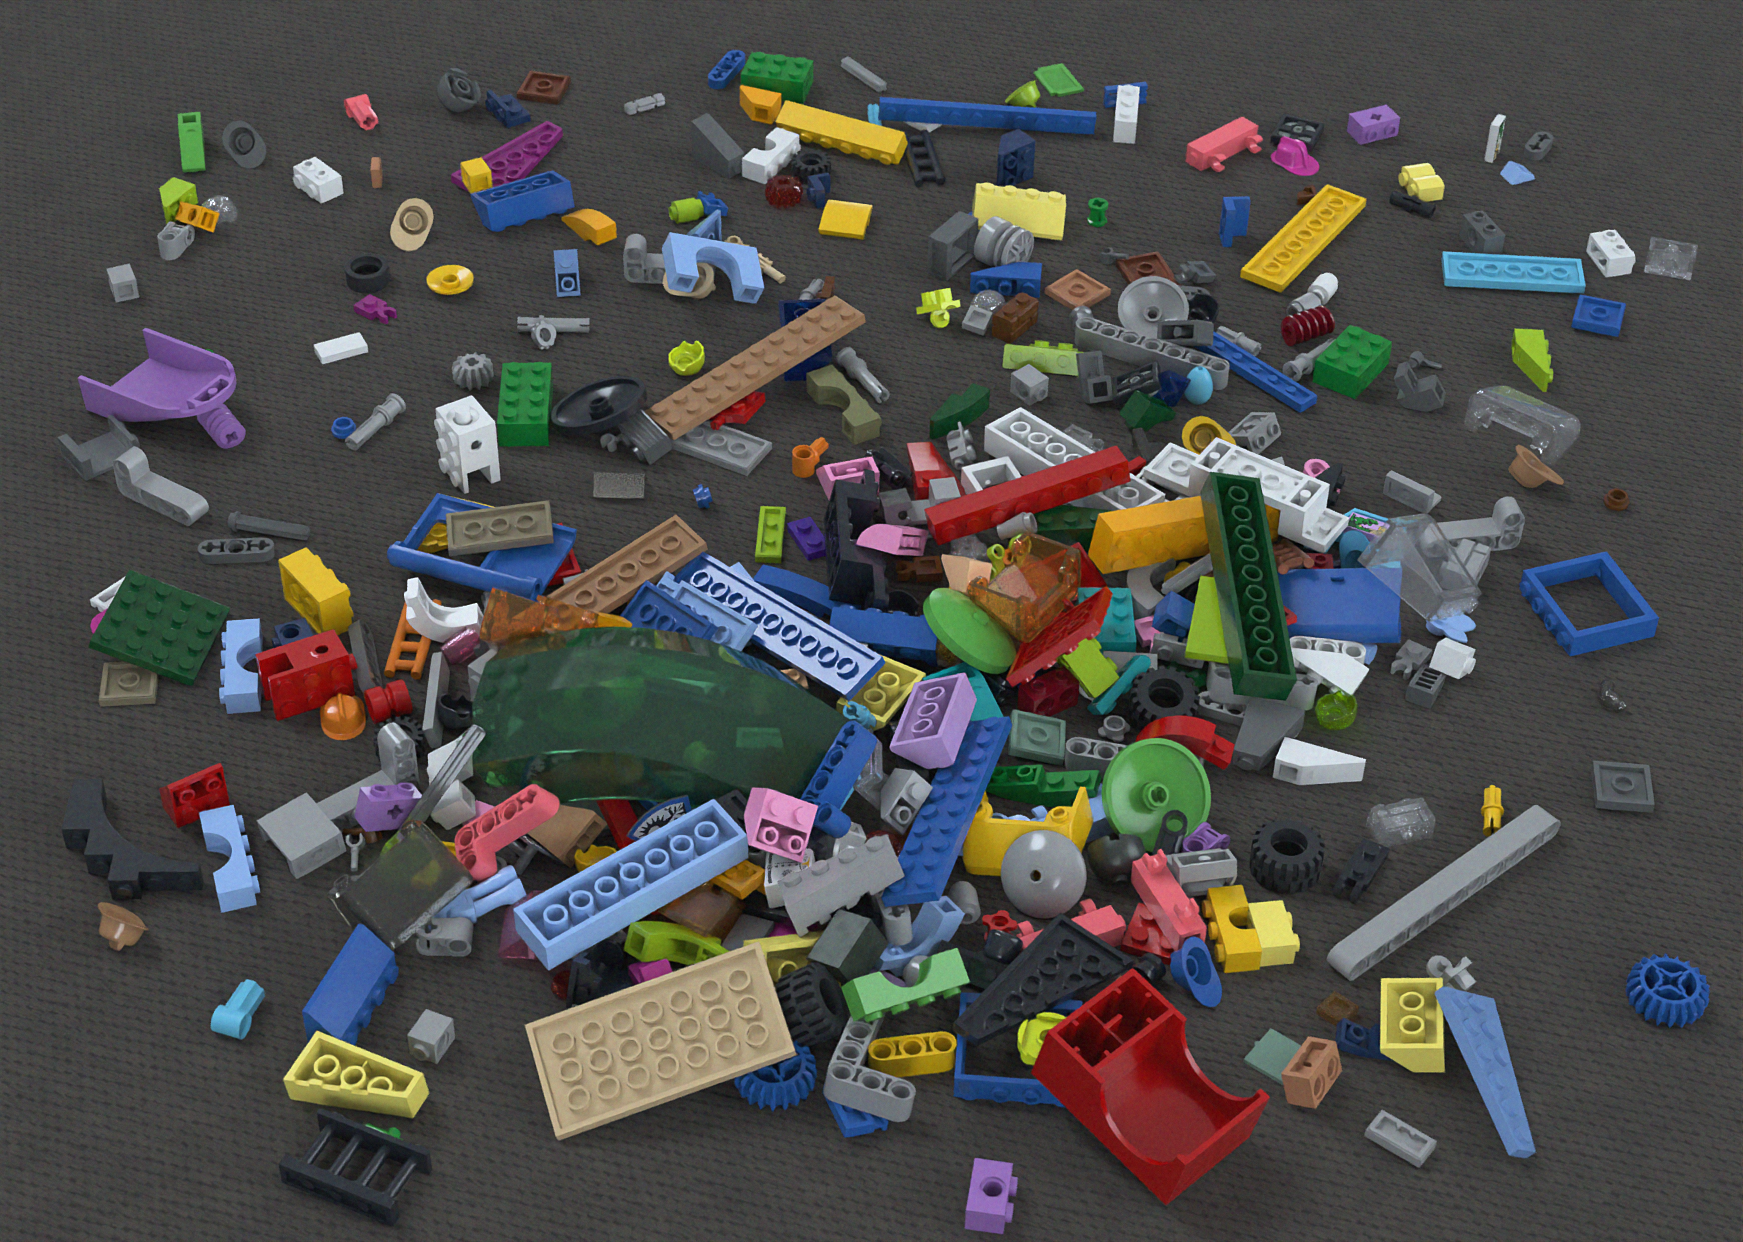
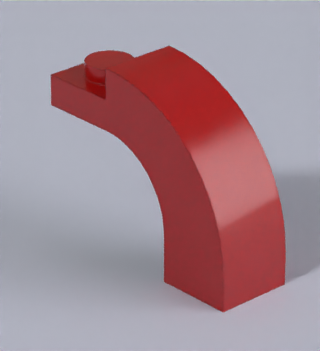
[1135,716,1235,770]

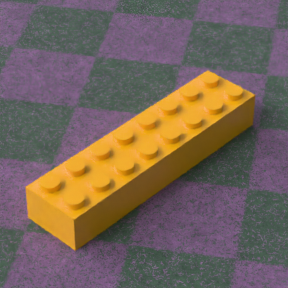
[1088,496,1281,574]

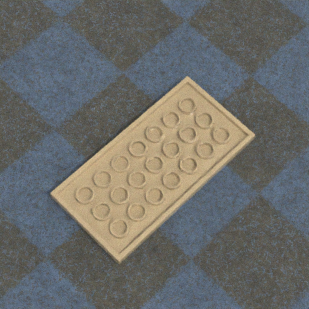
[525,941,797,1140]

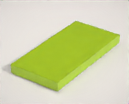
[1185,576,1229,664]

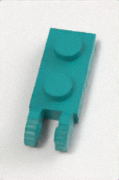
[1087,655,1152,715]

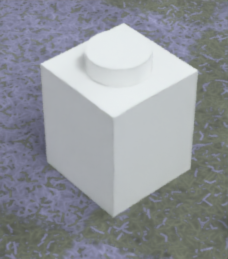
[1429,638,1476,679]

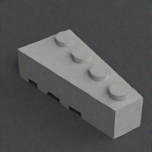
[777,834,905,938]

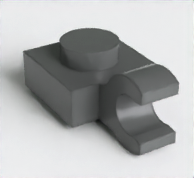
[1174,261,1217,284]

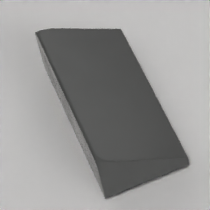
[721,914,775,951]

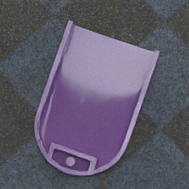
[78,328,237,422]

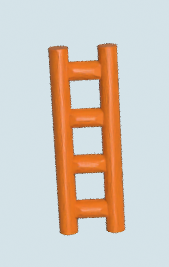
[384,599,442,679]

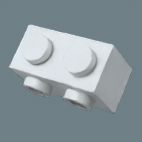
[293,157,343,204]
[1586,230,1635,277]

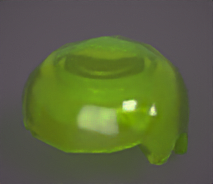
[1315,690,1358,730]

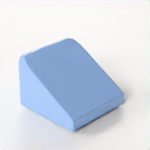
[1500,161,1535,185]

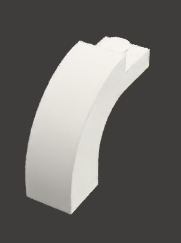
[404,577,486,644]

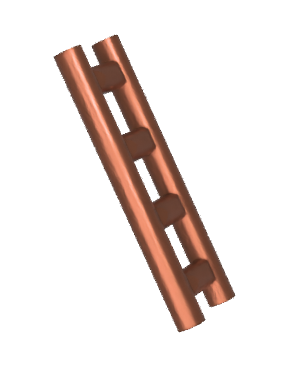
[1272,539,1314,575]

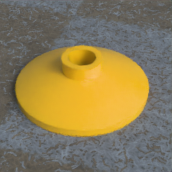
[427,265,474,295]

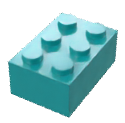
[1076,587,1136,655]

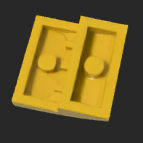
[819,200,873,239]

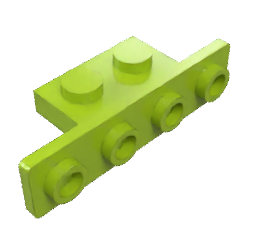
[1003,340,1083,376]

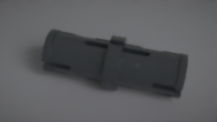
[1389,190,1436,218]

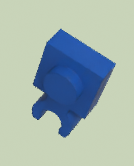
[697,191,728,216]

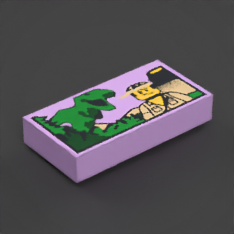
[1343,512,1401,548]

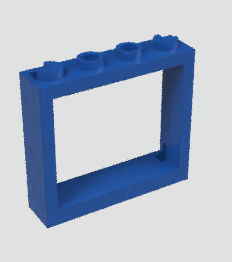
[1519,551,1659,656]
[953,992,1082,1107]

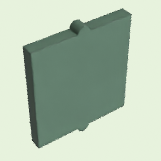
[1243,1029,1301,1086]

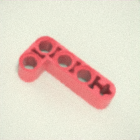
[455,784,559,883]

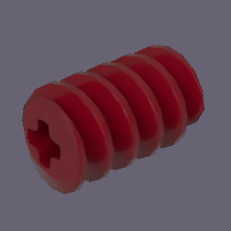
[1281,306,1335,346]

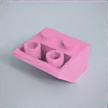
[816,456,879,500]
[744,788,818,863]

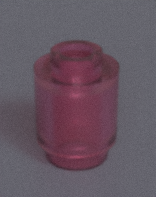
[440,627,480,665]

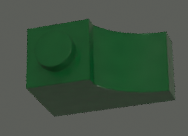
[1119,390,1177,432]

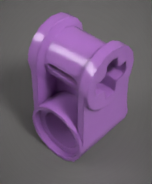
[1181,822,1230,853]

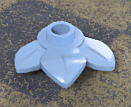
[1426,606,1476,643]

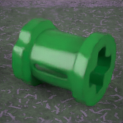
[1087,198,1108,227]

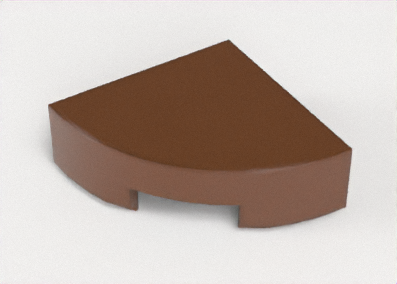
[1296,185,1318,205]

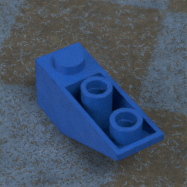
[970,262,1042,298]

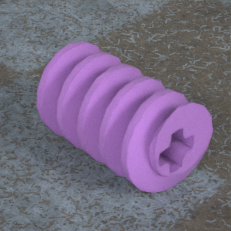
[196,403,246,448]

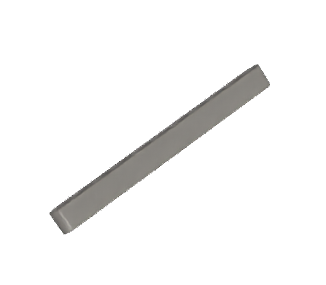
[1327,805,1561,981]

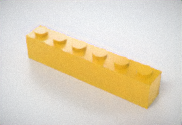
[776,100,908,165]

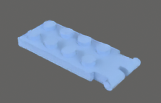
[656,571,758,671]

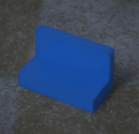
[1219,196,1251,247]

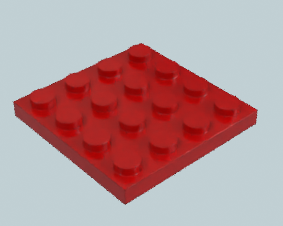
[1006,585,1113,687]

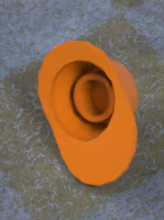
[320,693,366,740]

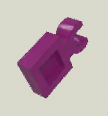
[353,294,397,324]

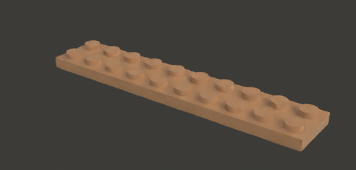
[644,296,866,441]

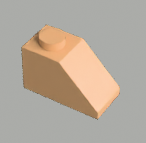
[941,554,992,599]

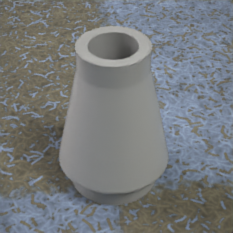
[997,512,1037,540]

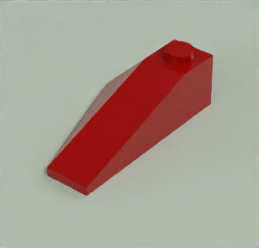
[906,442,965,501]

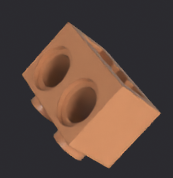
[1281,1036,1342,1109]

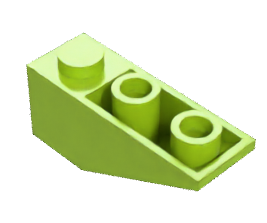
[1511,328,1553,392]

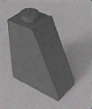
[691,113,744,179]
[1233,697,1305,771]

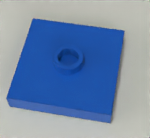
[1571,295,1626,337]

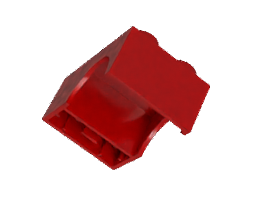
[1031,968,1270,1205]

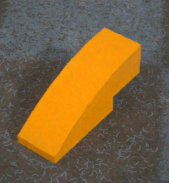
[561,209,617,245]

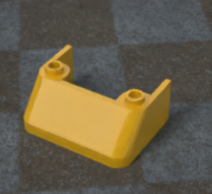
[963,787,1094,879]

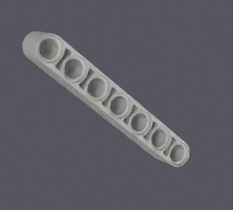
[1075,317,1230,390]

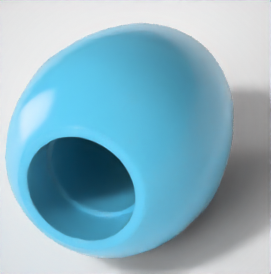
[1184,366,1213,405]

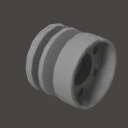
[974,216,1034,267]

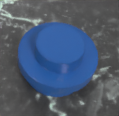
[331,417,356,439]
[693,484,713,509]

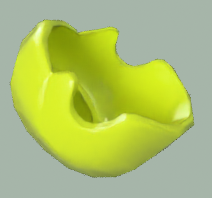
[669,341,705,376]

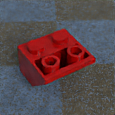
[159,763,230,828]

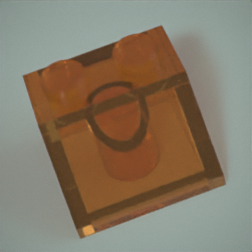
[658,880,746,937]

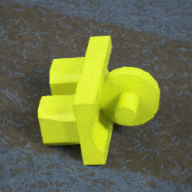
[916,288,961,328]

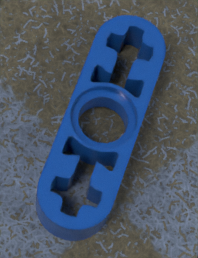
[708,50,745,89]

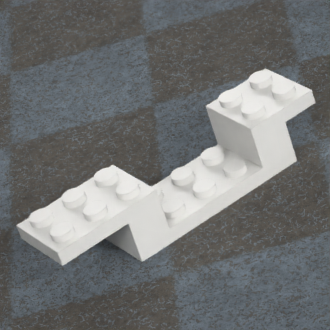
[1144,437,1349,553]

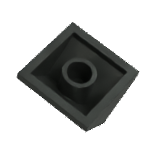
[806,909,889,985]

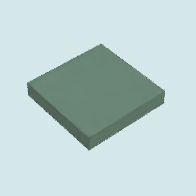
[1008,709,1066,765]

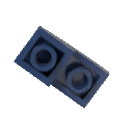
[1335,1018,1396,1062]

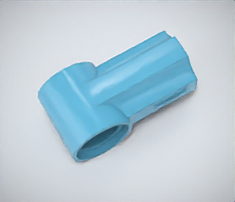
[211,979,265,1039]

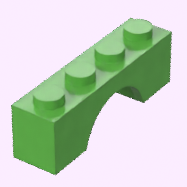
[841,948,970,1023]

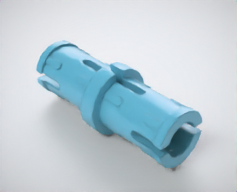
[843,701,877,729]

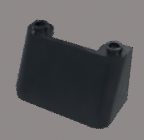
[566,938,694,1010]

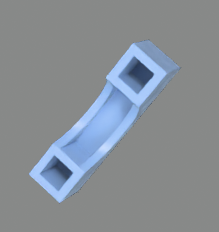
[219,618,263,714]
[199,805,260,913]

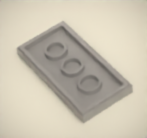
[668,420,772,476]

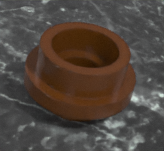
[1603,488,1630,511]

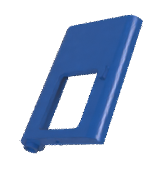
[387,493,577,604]

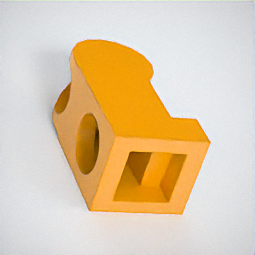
[175,202,220,232]

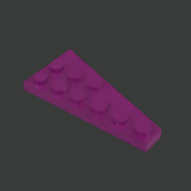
[451,121,563,192]

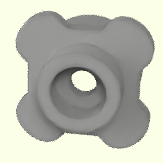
[1098,715,1130,742]

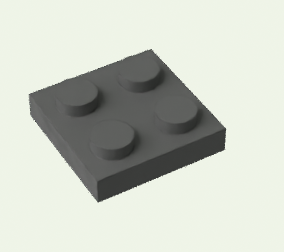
[1591,761,1655,813]

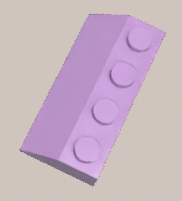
[889,673,977,769]

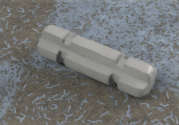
[624,93,665,115]

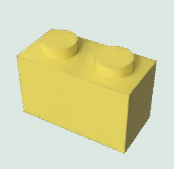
[1246,900,1300,967]

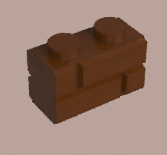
[992,292,1039,344]

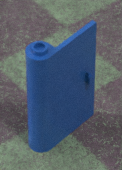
[1277,568,1403,643]

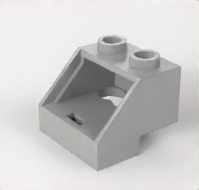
[1165,848,1237,899]

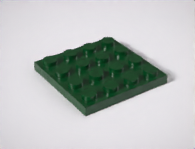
[88,569,230,686]

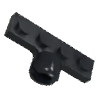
[936,929,1023,989]

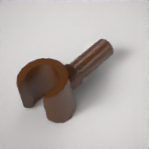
[343,828,383,844]

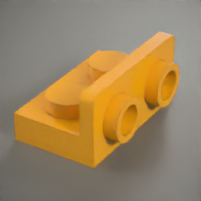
[709,860,766,900]

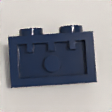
[485,90,531,128]

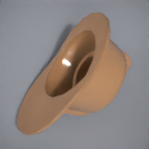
[1509,445,1564,488]
[98,902,149,951]

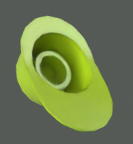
[1005,81,1040,108]

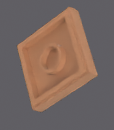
[1045,269,1111,310]

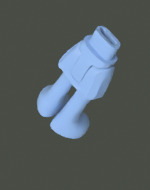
[422,865,528,931]

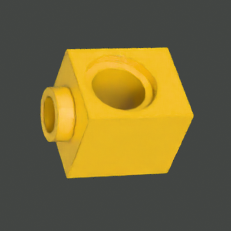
[460,157,493,194]

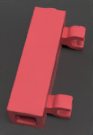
[1186,117,1263,172]
[1131,849,1207,951]
[1016,898,1126,955]

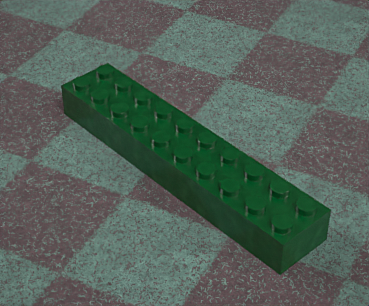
[1200,471,1297,701]

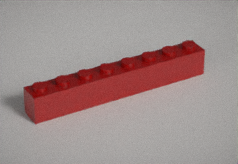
[924,446,1131,546]

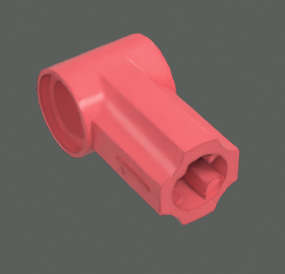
[344,94,378,130]

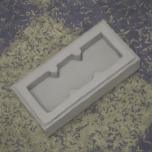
[1364,1110,1437,1168]

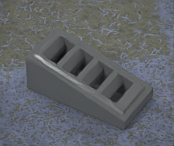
[1405,664,1448,709]

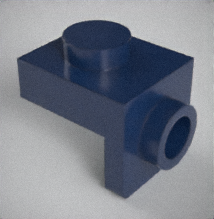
[807,173,830,209]

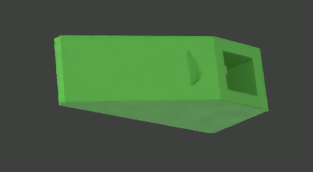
[178,112,205,172]

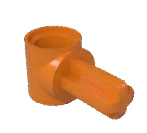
[792,437,829,478]

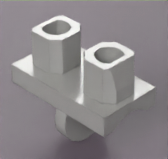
[1426,956,1476,992]

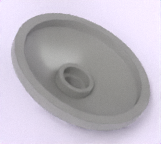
[1118,276,1189,338]
[1001,830,1087,918]

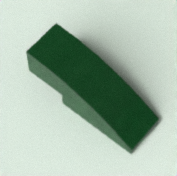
[929,383,990,440]

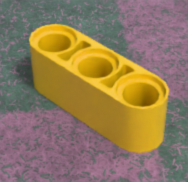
[868,1032,957,1078]

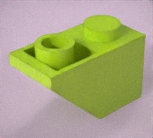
[159,177,198,224]

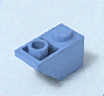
[554,249,580,297]

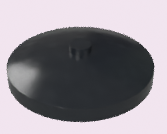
[551,376,648,435]

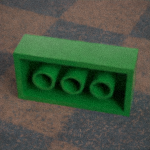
[497,362,553,446]

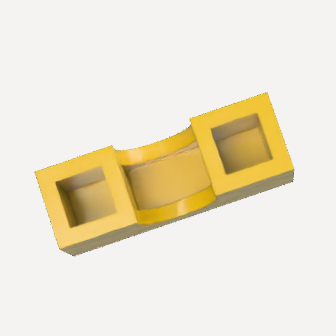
[1202,885,1262,973]

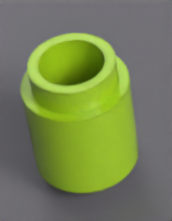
[669,198,704,224]

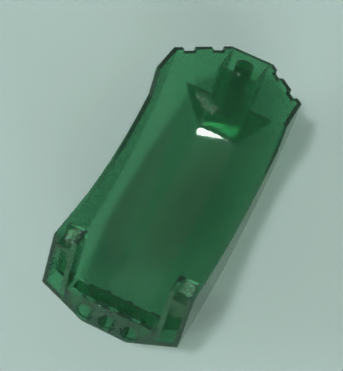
[472,627,871,808]

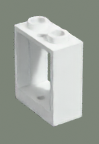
[961,456,1022,495]

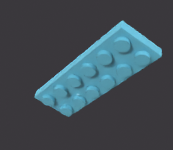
[1441,252,1586,293]

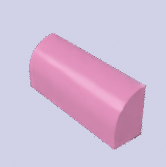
[856,524,929,556]

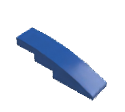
[753,564,860,618]

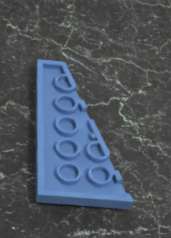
[1434,986,1536,1158]

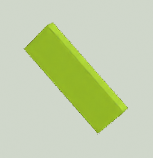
[755,506,786,563]

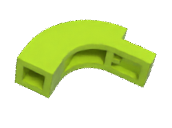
[624,921,730,965]

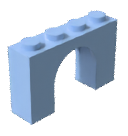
[662,232,764,303]

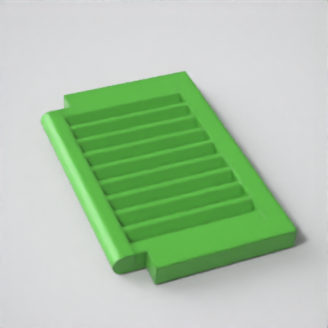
[1034,63,1084,97]

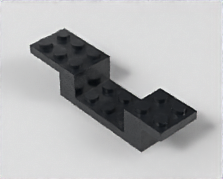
[823,469,889,611]

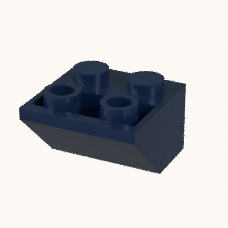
[996,129,1035,187]

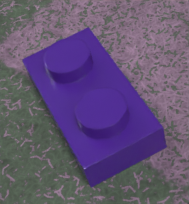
[787,517,826,561]

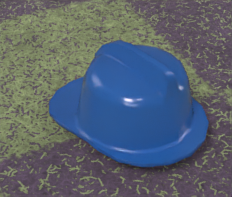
[1170,937,1222,1007]

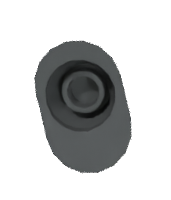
[222,120,266,169]

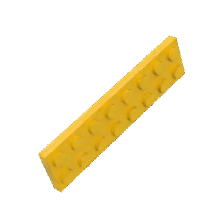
[1240,185,1367,293]

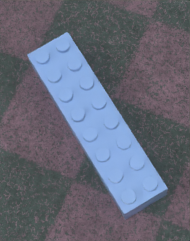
[513,799,748,971]

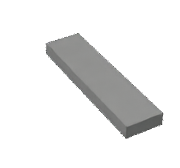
[422,652,450,748]

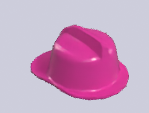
[1271,136,1319,176]

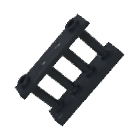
[278,1108,432,1227]

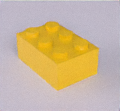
[278,547,353,635]

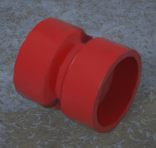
[364,679,412,724]

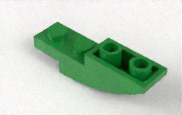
[985,765,1102,807]

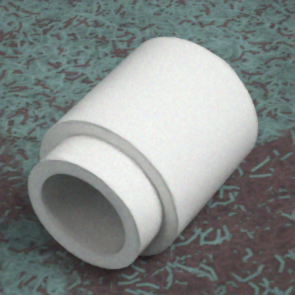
[1307,273,1338,305]

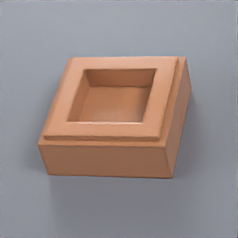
[371,157,383,188]

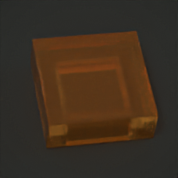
[1316,991,1359,1027]

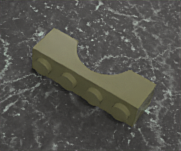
[807,365,882,445]

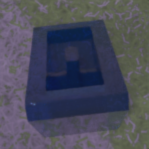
[1153,370,1191,407]

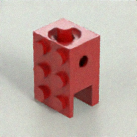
[255,629,357,721]

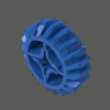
[1626,953,1710,1028]
[734,1041,817,1111]

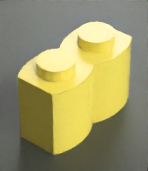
[1399,163,1444,202]

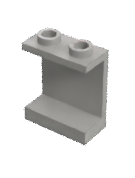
[257,792,346,879]

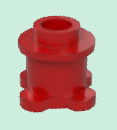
[982,910,1017,941]

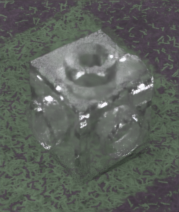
[948,534,988,563]

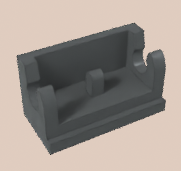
[878,488,912,526]

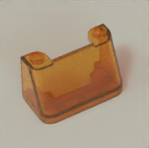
[967,531,1081,643]
[480,588,599,649]

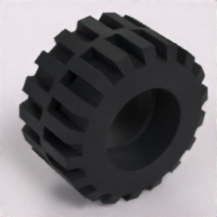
[1127,666,1200,733]
[1249,818,1325,895]
[776,962,849,1048]

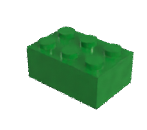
[741,52,813,104]
[1312,325,1392,399]

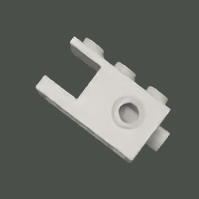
[434,395,500,494]

